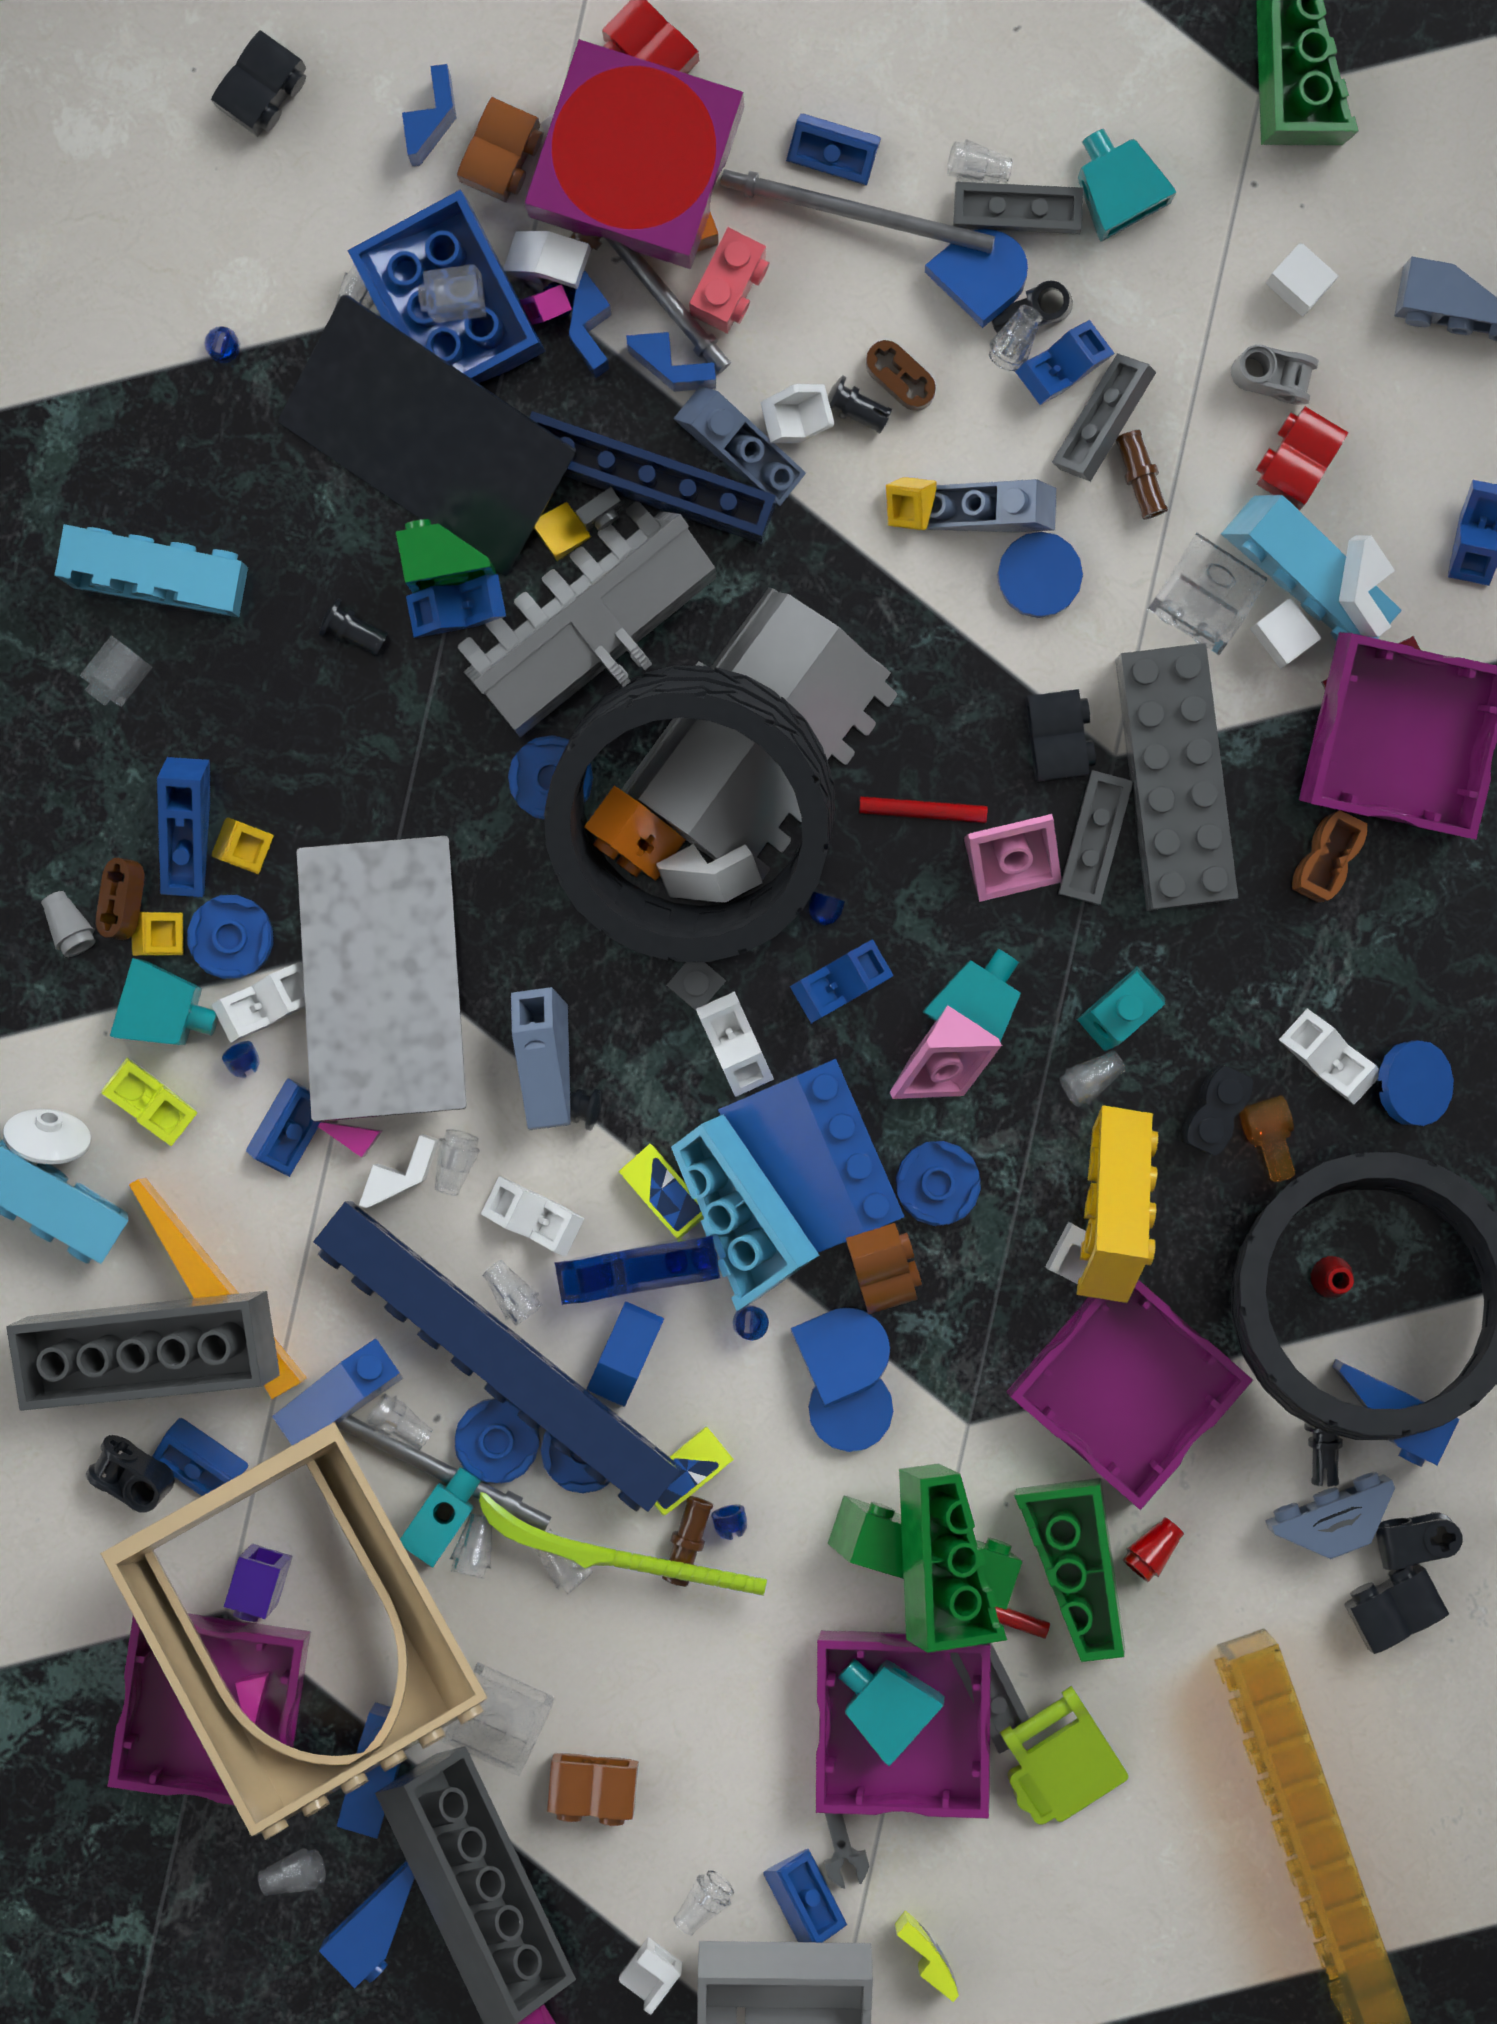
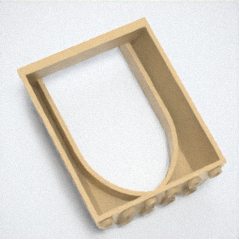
[100,1422,488,1840]

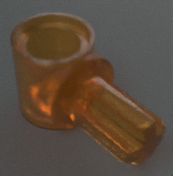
[1239,1095,1295,1182]

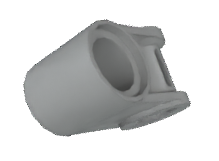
[1231,345,1319,405]

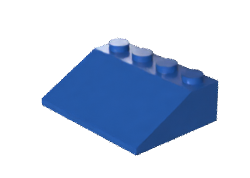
[347,189,546,383]
[718,1059,904,1253]

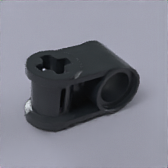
[86,1435,175,1513]
[1376,1512,1463,1570]

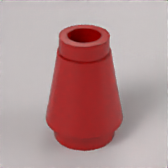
[1311,1256,1354,1299]
[1122,1517,1184,1582]

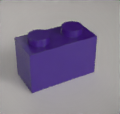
[224,1544,293,1622]

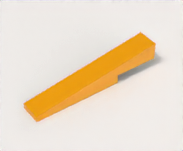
[129,1178,307,1399]

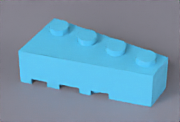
[1221,495,1402,641]
[55,524,248,617]
[671,1114,820,1311]
[0,1139,129,1264]

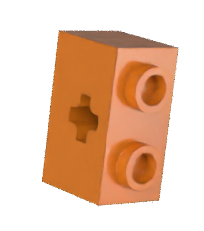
[584,786,686,881]

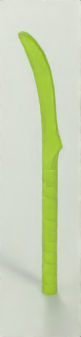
[479,1492,767,1596]

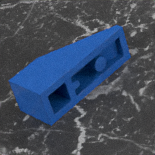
[157,757,210,897]
[272,1338,403,1445]
[1332,1359,1460,1467]
[337,1702,401,1839]
[319,1860,415,1988]

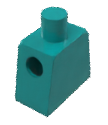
[1078,129,1176,242]
[922,949,1021,1041]
[110,958,218,1045]
[1076,967,1165,1051]
[400,1467,481,1568]
[838,1658,945,1766]

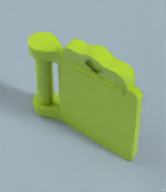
[1000,1686,1129,1825]

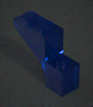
[554,1235,720,1305]

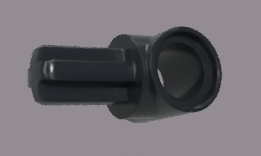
[991,280,1073,335]

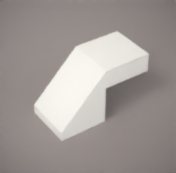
[503,231,591,289]
[1339,535,1395,637]
[656,844,762,903]
[212,962,305,1043]
[696,992,774,1097]
[1279,1009,1379,1105]
[359,1134,439,1208]
[481,1176,584,1257]

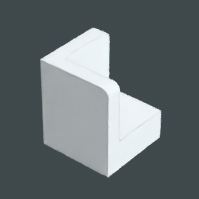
[1266,243,1338,317]
[760,384,834,443]
[1250,599,1321,669]
[1045,1222,1088,1284]
[619,1937,682,2015]

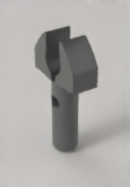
[824,1813,869,1889]

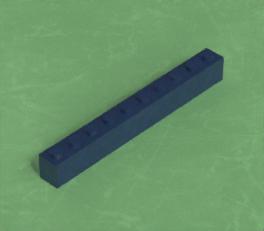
[313,1201,682,1512]

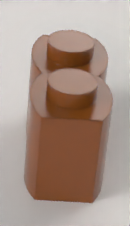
[457,97,544,203]
[1292,810,1367,903]
[846,1223,922,1314]
[547,1753,639,1826]

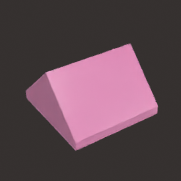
[964,814,1062,902]
[890,1005,1002,1099]

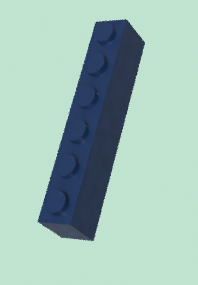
[530,411,776,544]

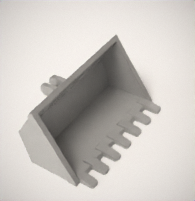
[458,501,716,737]
[621,588,897,880]

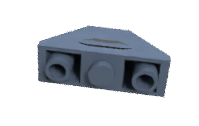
[1265,1472,1395,1559]

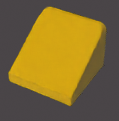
[886,477,937,530]
[534,502,591,561]
[212,817,274,875]
[132,912,183,956]

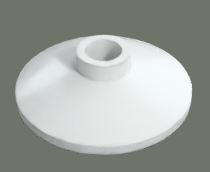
[3,1109,91,1164]

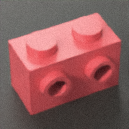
[689,227,770,334]

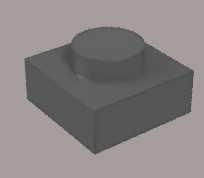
[576,487,622,531]
[666,962,726,1010]

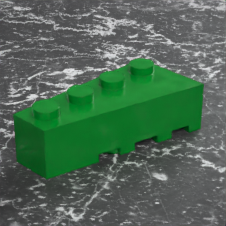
[1256,0,1359,145]
[899,1463,1007,1653]
[1014,1478,1125,1662]
[828,1495,1023,1610]

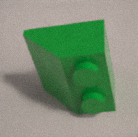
[396,519,496,593]

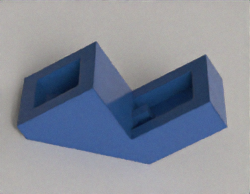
[402,64,457,167]
[569,271,612,378]
[1015,320,1115,405]
[626,332,716,392]
[1448,480,1497,586]
[406,574,506,638]
[790,939,894,1023]
[586,1301,664,1407]

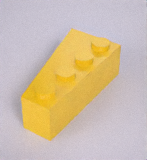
[1077,1105,1158,1303]

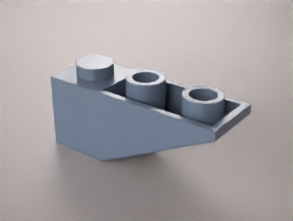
[1394,256,1497,341]
[674,386,806,506]
[925,479,1057,532]
[511,987,571,1130]

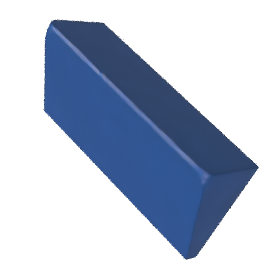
[786,113,881,185]
[246,1078,322,1177]
[152,1418,248,1496]
[763,1849,847,1943]

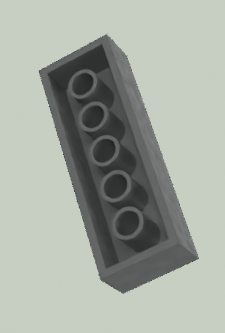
[1115,643,1238,911]
[6,1291,280,1411]
[375,1746,576,2024]

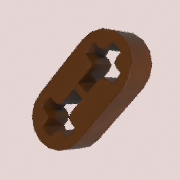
[866,340,936,411]
[96,857,145,940]

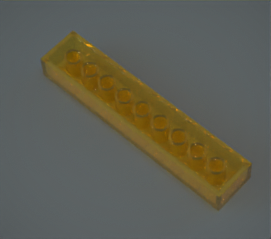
[1214,1628,1411,2024]

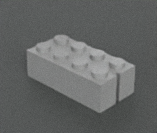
[698,1941,873,2024]

